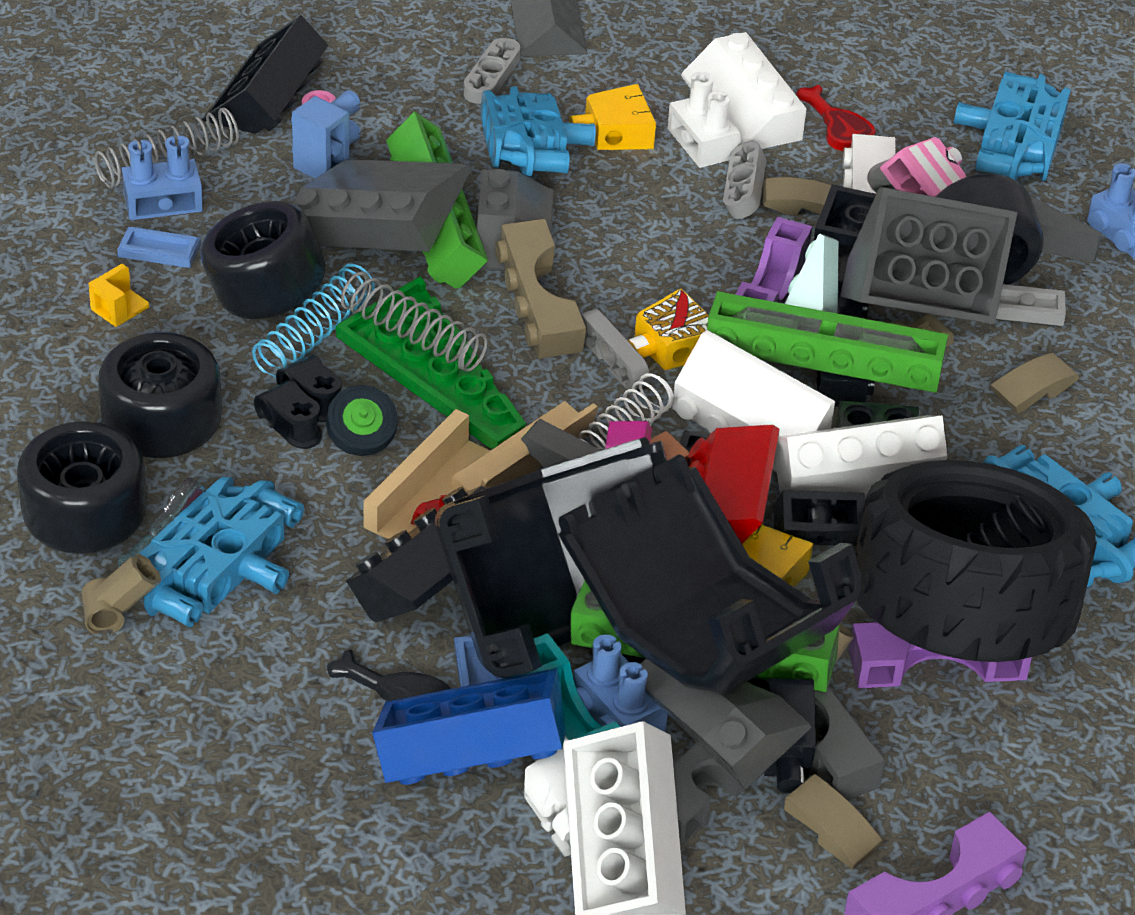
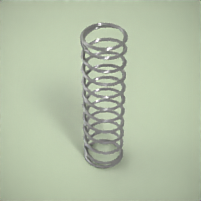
[94,108,239,189]
[341,271,487,372]

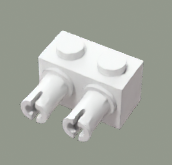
[667,72,741,168]

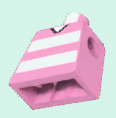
[880,137,966,197]

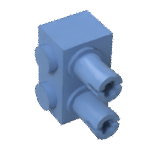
[291,90,360,178]
[121,136,203,220]
[1087,163,1135,259]
[573,635,668,732]

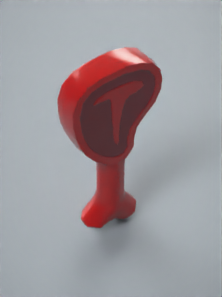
[796,85,876,151]

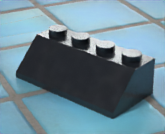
[202,15,329,134]
[346,486,487,623]

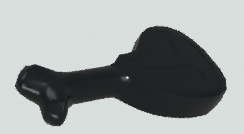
[327,650,451,701]

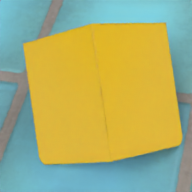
[88,264,149,327]

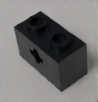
[773,490,865,546]

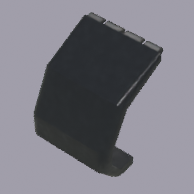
[435,437,667,677]
[558,454,862,693]

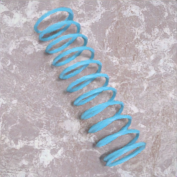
[252,264,375,378]

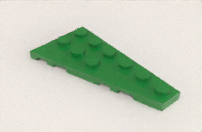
[336,276,526,449]

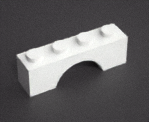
[842,134,896,194]

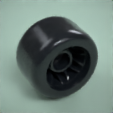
[935,174,1044,285]
[201,201,326,319]
[98,332,222,458]
[17,421,147,554]

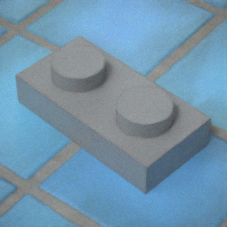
[996,284,1066,326]

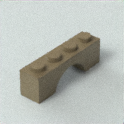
[495,219,586,359]

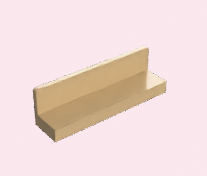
[450,401,598,491]
[364,409,490,539]

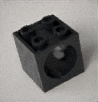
[814,184,876,281]

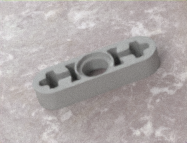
[464,38,521,104]
[723,141,766,219]
[581,309,650,390]

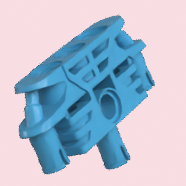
[954,71,1071,181]
[481,86,596,177]
[983,445,1135,588]
[139,476,304,628]

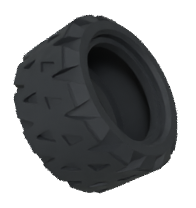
[855,460,1097,662]

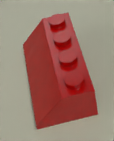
[688,424,780,544]

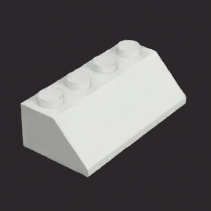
[681,32,806,149]
[672,330,835,473]
[775,415,947,498]
[564,721,686,915]

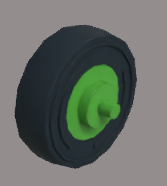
[326,385,398,456]

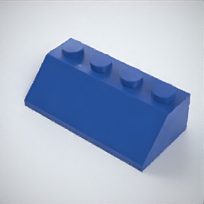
[372,668,566,785]

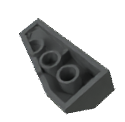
[640,658,812,789]

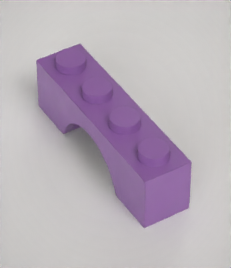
[735,217,813,304]
[849,622,1032,688]
[844,812,1027,915]

